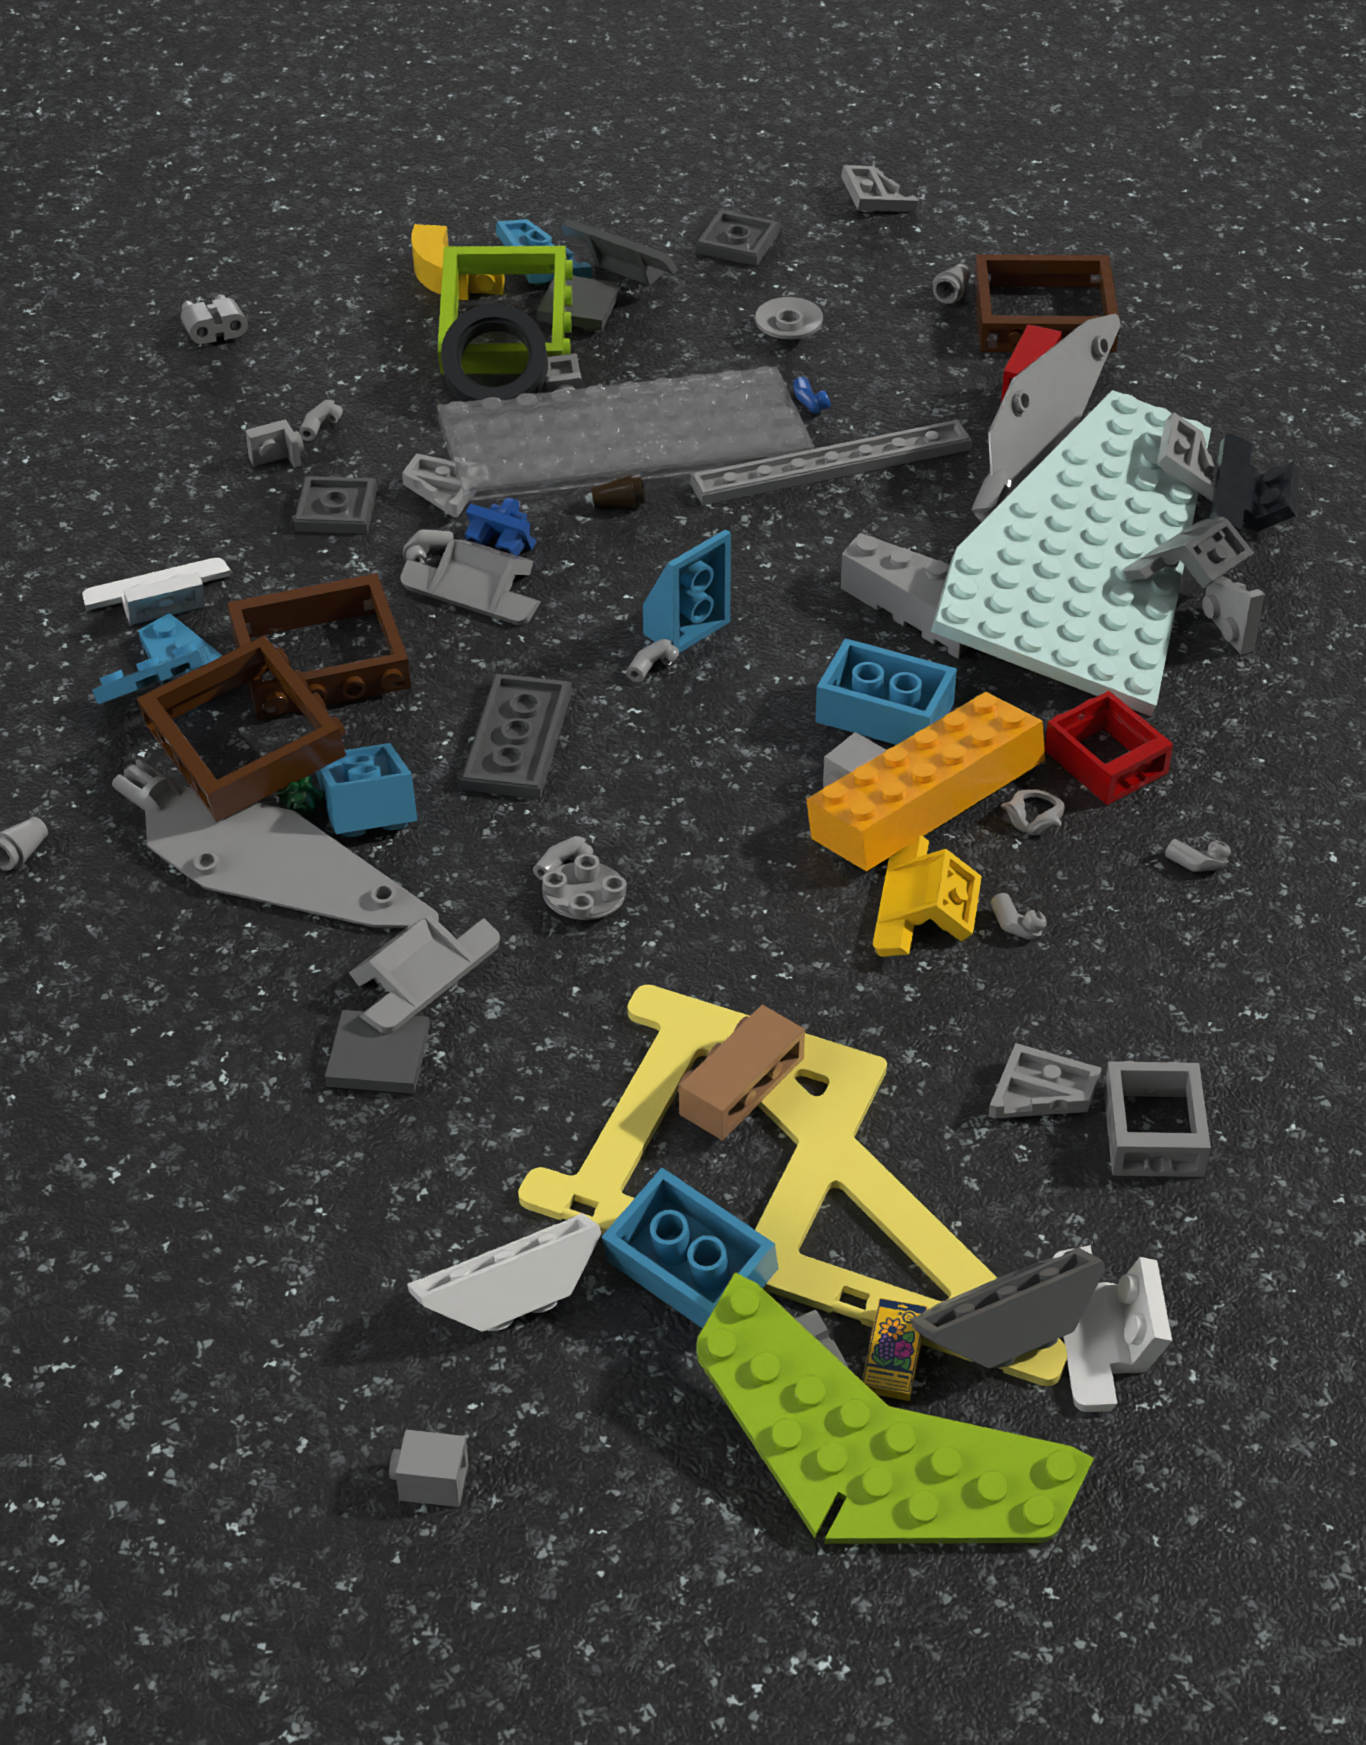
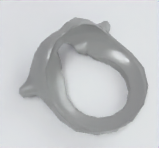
[1001,790,1065,835]

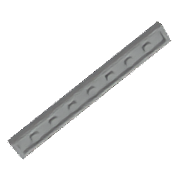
[690,420,972,505]

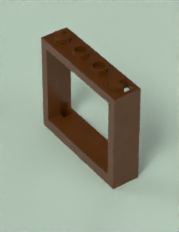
[973,254,1119,353]
[227,573,411,720]
[137,635,346,822]

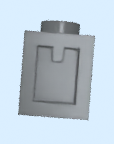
[245,419,304,468]

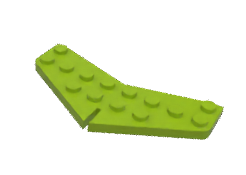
[696,1272,1094,1544]

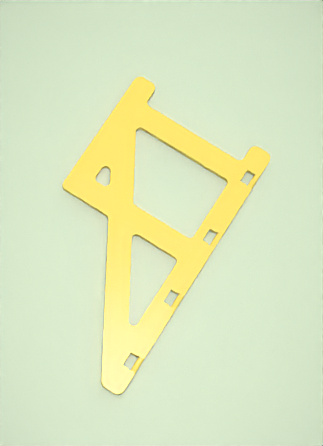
[518,985,1067,1387]

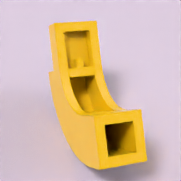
[411,224,505,300]

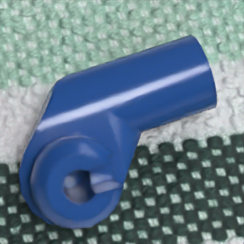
[792,377,831,414]

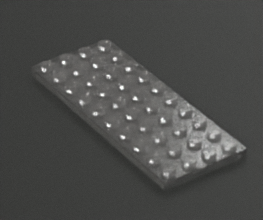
[437,366,815,501]

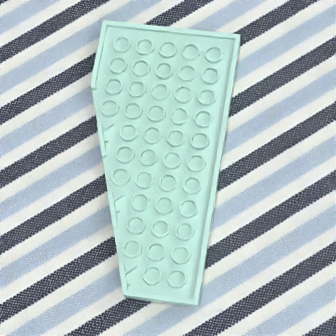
[931,390,1211,716]

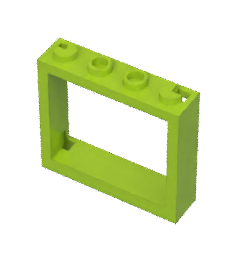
[437,246,573,374]

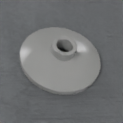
[755,297,823,339]

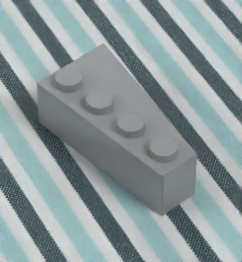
[841,533,968,659]

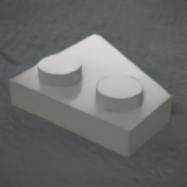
[841,165,918,213]
[1157,412,1215,501]
[989,1043,1102,1118]

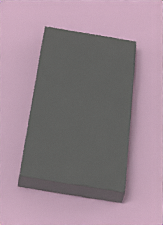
[461,674,572,799]

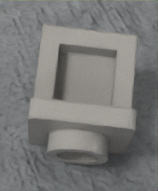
[545,353,583,401]

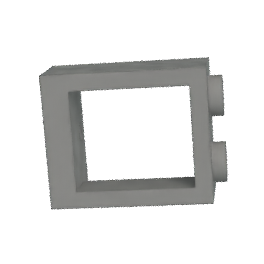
[1104,1061,1211,1177]

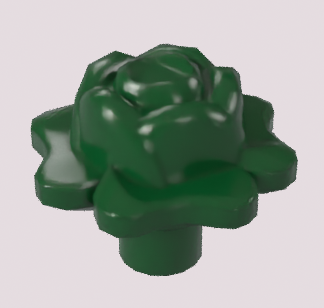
[277,775,326,817]

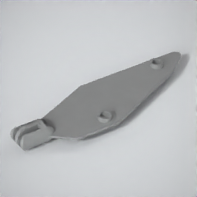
[971,314,1120,523]
[112,758,439,928]

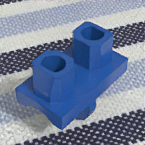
[465,498,536,556]

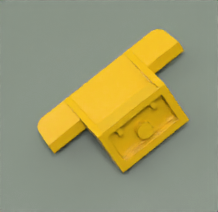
[873,835,982,957]

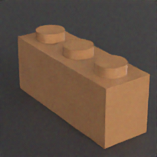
[678,1005,805,1141]

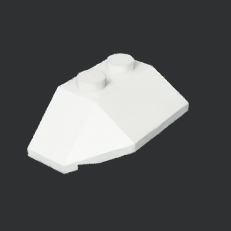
[407,1213,601,1332]

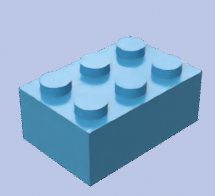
[815,638,957,745]
[601,1167,778,1329]

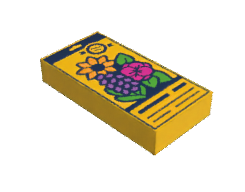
[862,1298,928,1401]

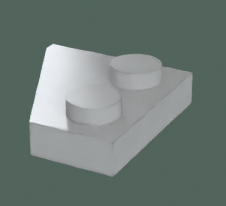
[402,453,483,517]
[1202,576,1264,655]

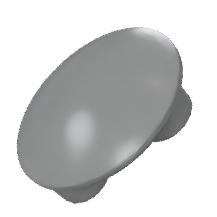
[542,854,626,920]

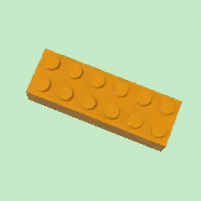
[806,692,1045,872]

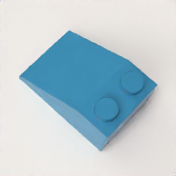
[643,529,731,653]
[315,743,417,837]

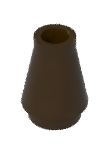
[591,473,646,508]

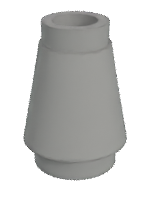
[933,264,971,304]
[0,817,48,871]

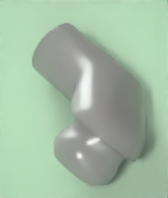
[299,400,343,441]
[403,529,454,564]
[626,639,679,682]
[533,836,593,880]
[1165,839,1231,872]
[990,893,1047,940]

